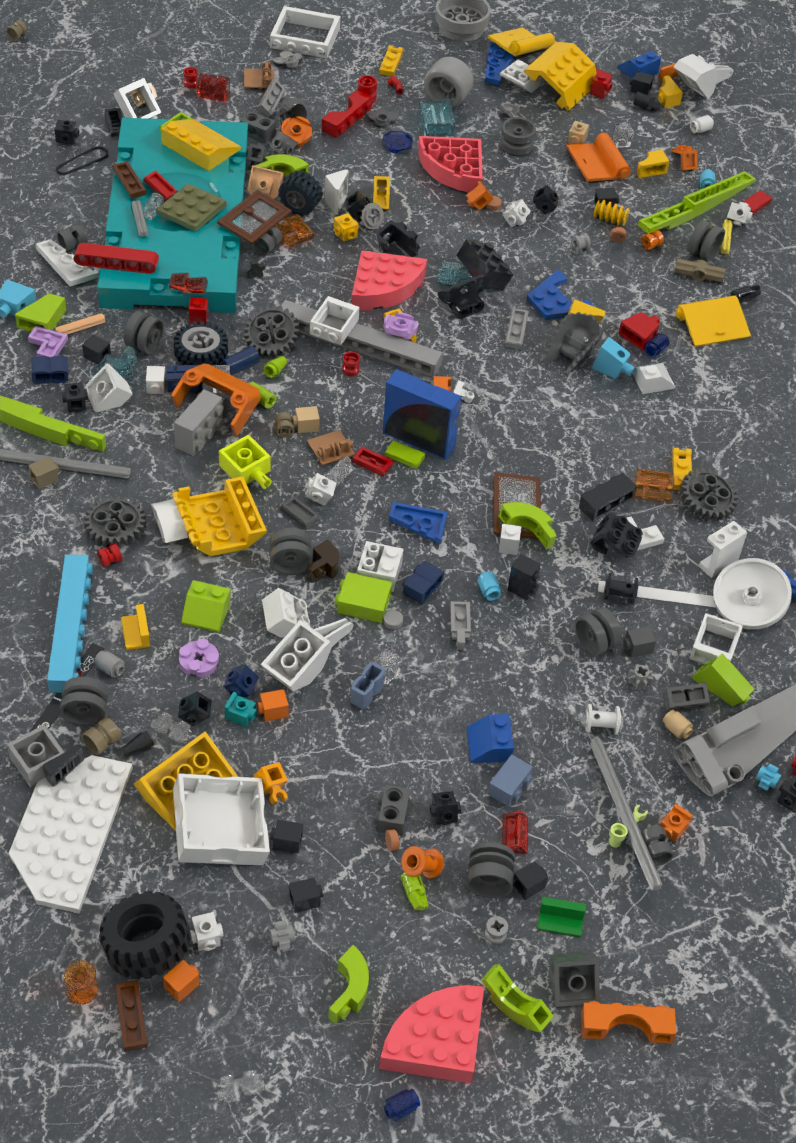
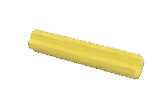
[720,219,733,255]

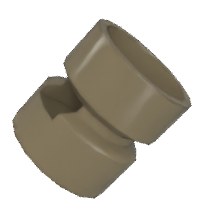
[82,717,122,756]

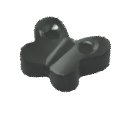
[247,260,266,278]

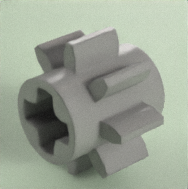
[628,665,653,689]
[269,920,295,950]

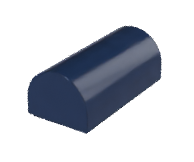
[221,346,260,375]

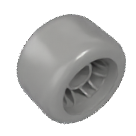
[424,57,474,108]

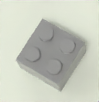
[7,725,65,788]

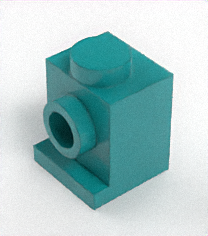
[224,692,258,727]

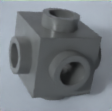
[269,131,297,155]
[247,143,270,166]

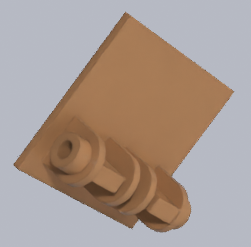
[244,61,274,89]
[307,430,355,466]

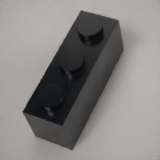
[579,473,637,521]

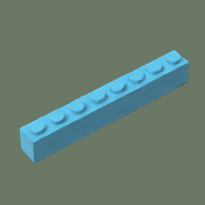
[47,554,93,693]

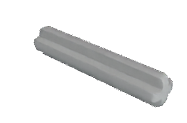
[132,200,148,238]

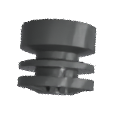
[467,842,515,898]

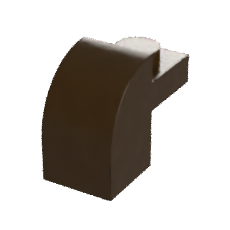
[307,539,339,583]

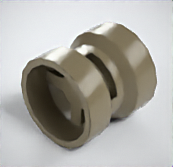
[6,20,27,41]
[274,412,294,438]

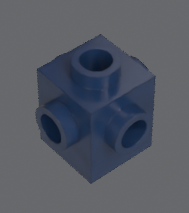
[223,664,259,697]

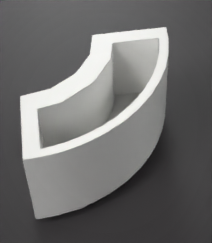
[151,499,188,543]

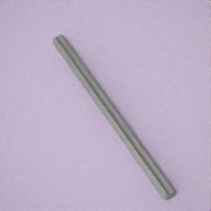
[0,449,131,479]
[590,738,662,891]

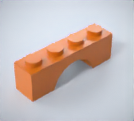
[581,1001,676,1044]

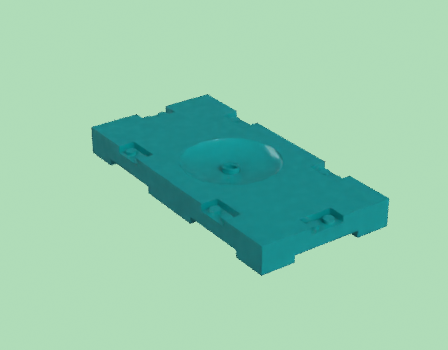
[98,117,248,313]

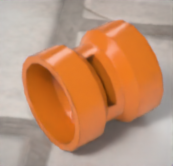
[641,230,664,250]

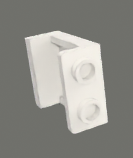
[699,521,747,578]

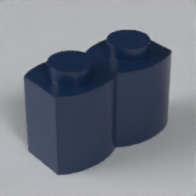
[31,356,68,384]
[402,561,444,604]

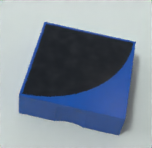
[383,369,462,460]

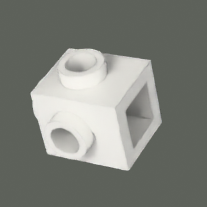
[502,199,531,227]
[727,202,753,226]
[305,473,336,506]
[190,912,224,951]

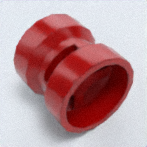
[183,67,199,89]
[342,352,360,376]
[97,543,122,568]

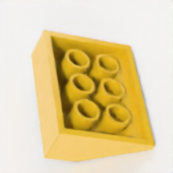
[161,120,241,171]
[133,731,238,831]

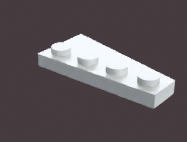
[36,239,100,287]

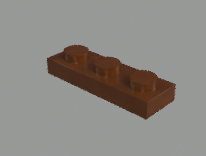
[112,161,146,199]
[115,980,148,1052]

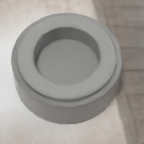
[383,610,403,630]

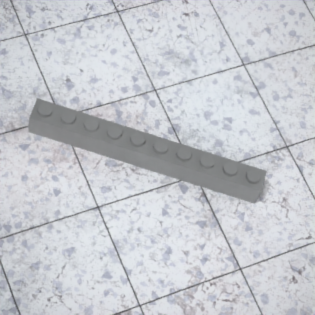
[276,300,443,377]

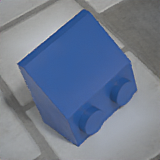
[617,51,661,78]
[467,714,514,763]

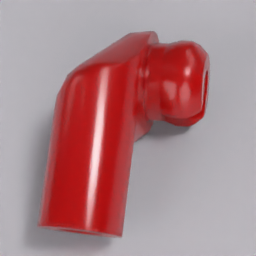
[387,76,404,94]

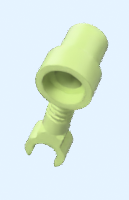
[609,805,648,848]

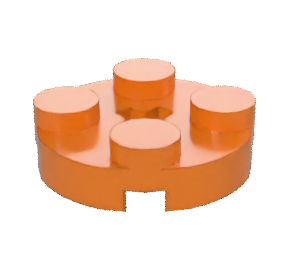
[281,116,312,147]

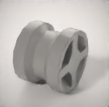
[571,233,591,252]
[485,916,508,944]

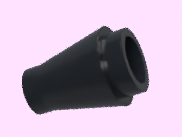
[122,731,155,758]

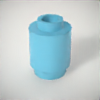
[700,169,716,189]
[477,572,501,601]

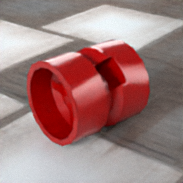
[358,75,377,104]

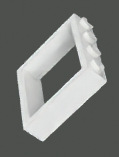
[270,6,340,58]

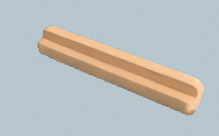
[55,313,105,335]

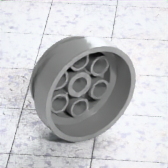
[435,0,491,42]

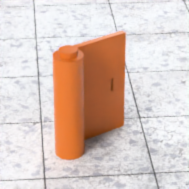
[566,133,631,181]

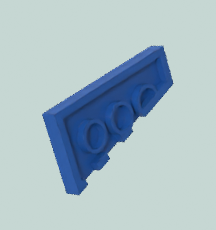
[485,41,516,86]

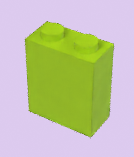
[334,572,392,623]

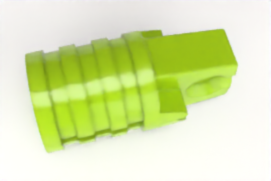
[249,381,277,409]
[400,873,428,911]

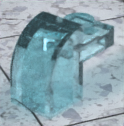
[98,346,137,380]

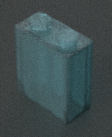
[419,100,455,136]

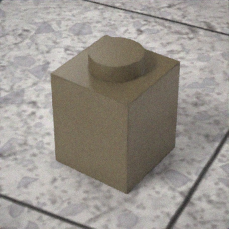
[28,457,60,489]

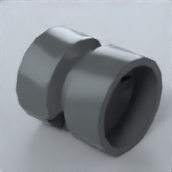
[57,224,88,252]
[252,226,282,255]
[641,826,674,866]

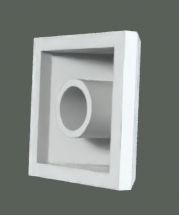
[324,170,349,215]

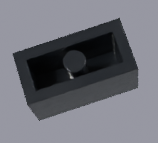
[507,554,541,600]

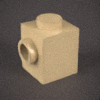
[567,121,589,144]
[292,406,320,433]

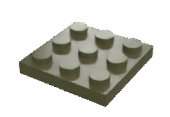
[157,184,227,232]

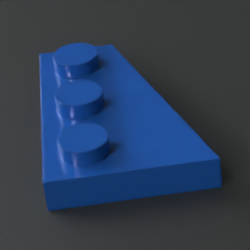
[389,502,448,544]

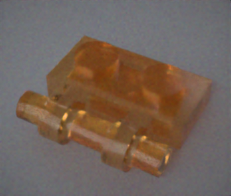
[275,214,314,247]
[635,468,673,501]

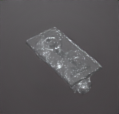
[324,456,355,489]
[150,711,195,744]
[215,1069,265,1101]

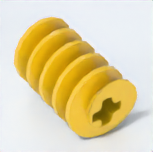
[593,200,629,226]

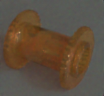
[64,960,99,1005]

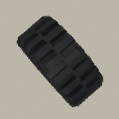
[99,891,191,980]

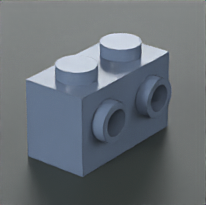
[488,754,533,807]

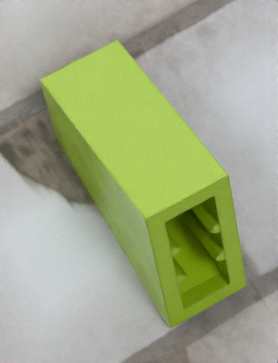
[15,293,66,332]
[691,653,754,707]

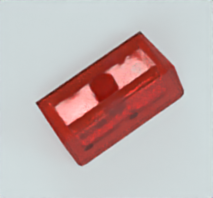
[502,810,528,854]

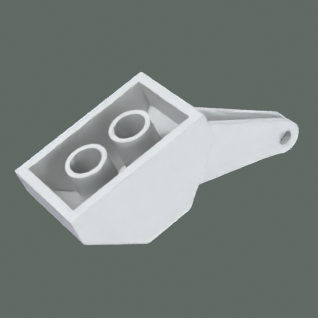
[673,54,734,99]
[261,618,353,691]

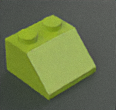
[181,580,231,633]

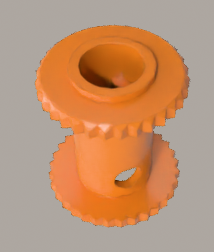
[401,846,444,879]

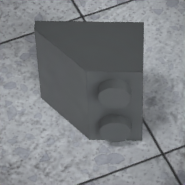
[549,951,600,1007]

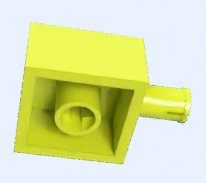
[219,435,272,489]

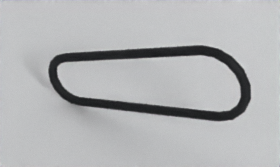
[56,146,108,175]

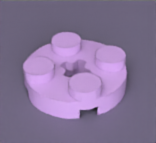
[383,313,419,339]
[179,639,219,677]

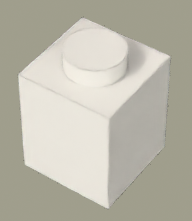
[146,366,166,394]
[499,524,521,555]

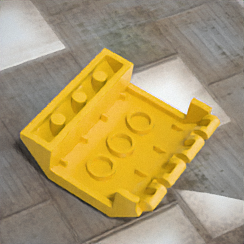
[524,42,597,111]
[172,477,267,556]

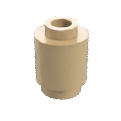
[663,710,693,739]

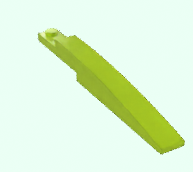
[637,171,756,234]
[0,396,106,452]

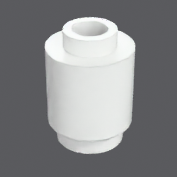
[690,115,714,134]

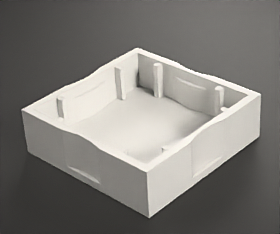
[173,774,270,865]

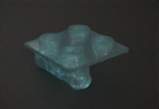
[436,260,472,288]

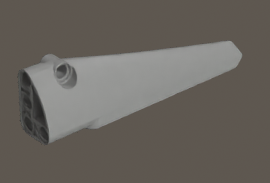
[673,684,796,797]

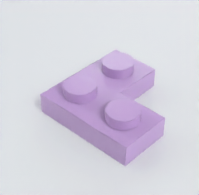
[28,326,68,358]

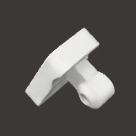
[452,380,474,403]

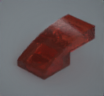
[169,273,208,294]

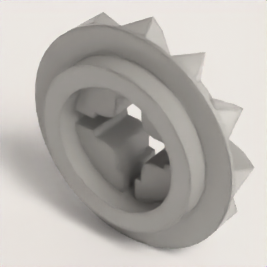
[360,203,384,229]

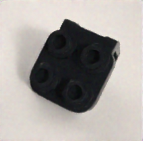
[376,220,420,257]
[590,512,643,558]

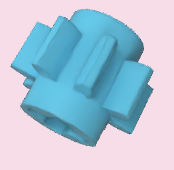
[756,764,781,790]

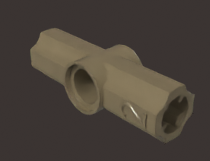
[674,258,726,283]

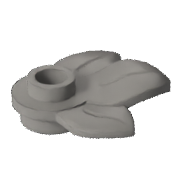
[273,51,302,68]

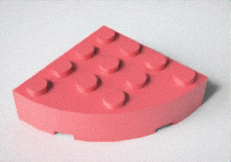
[418,136,483,193]
[351,251,427,311]
[379,985,484,1084]

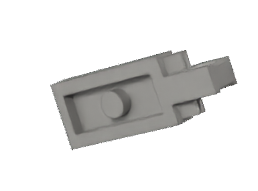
[450,601,471,650]

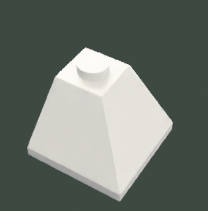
[84,363,133,412]
[632,363,675,394]

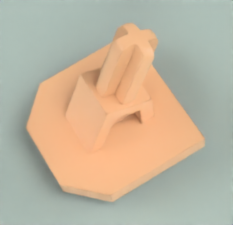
[247,165,284,201]

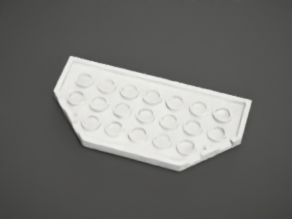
[9,755,133,914]

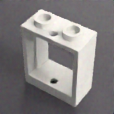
[113,78,161,119]
[310,296,359,345]
[690,613,743,664]

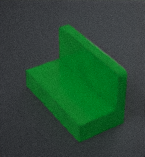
[537,897,586,938]

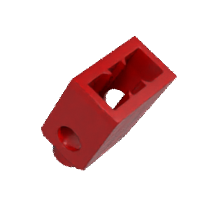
[618,312,660,351]

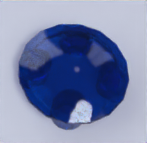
[382,130,413,153]

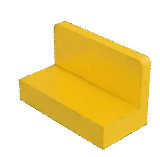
[121,604,150,650]

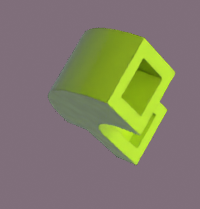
[255,154,309,176]
[498,502,557,550]
[328,945,369,1024]
[481,964,554,1032]

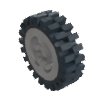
[174,321,228,366]

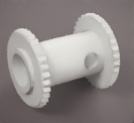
[585,704,621,735]

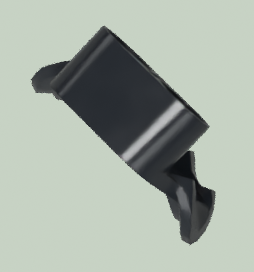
[438,274,485,319]

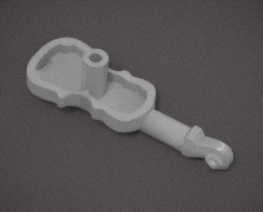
[500,103,526,118]

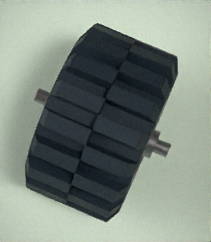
[278,171,323,216]

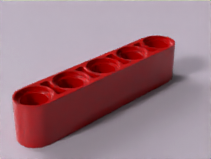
[73,243,159,274]

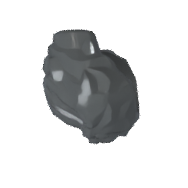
[279,98,307,126]

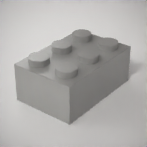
[174,390,224,456]

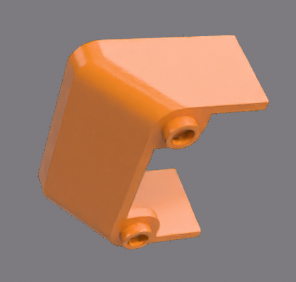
[171,364,261,437]

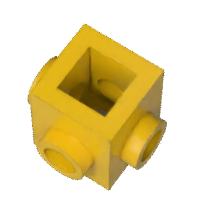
[333,213,359,242]

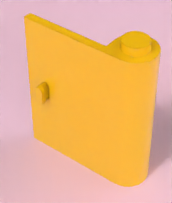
[488,27,555,56]
[675,296,751,347]

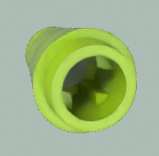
[263,356,287,378]

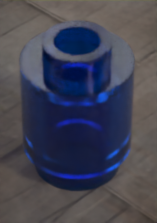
[645,333,670,357]
[384,1089,421,1122]

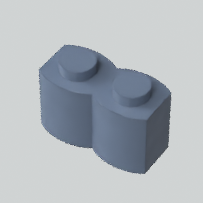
[350,662,385,709]

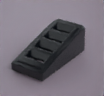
[104,108,122,136]
[43,745,84,787]

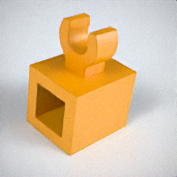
[253,762,288,805]

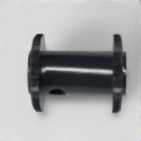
[604,573,639,604]

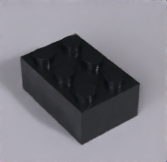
[457,239,513,290]

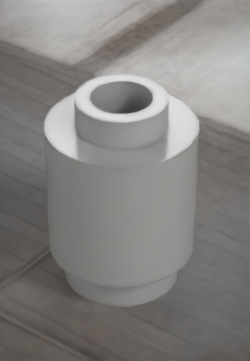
[94,651,125,678]

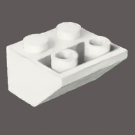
[500,60,541,93]
[357,541,403,592]
[262,588,310,638]

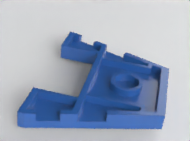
[526,270,595,320]

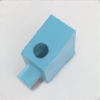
[0,279,36,318]
[592,337,635,379]

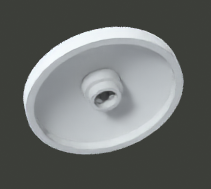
[713,558,792,629]

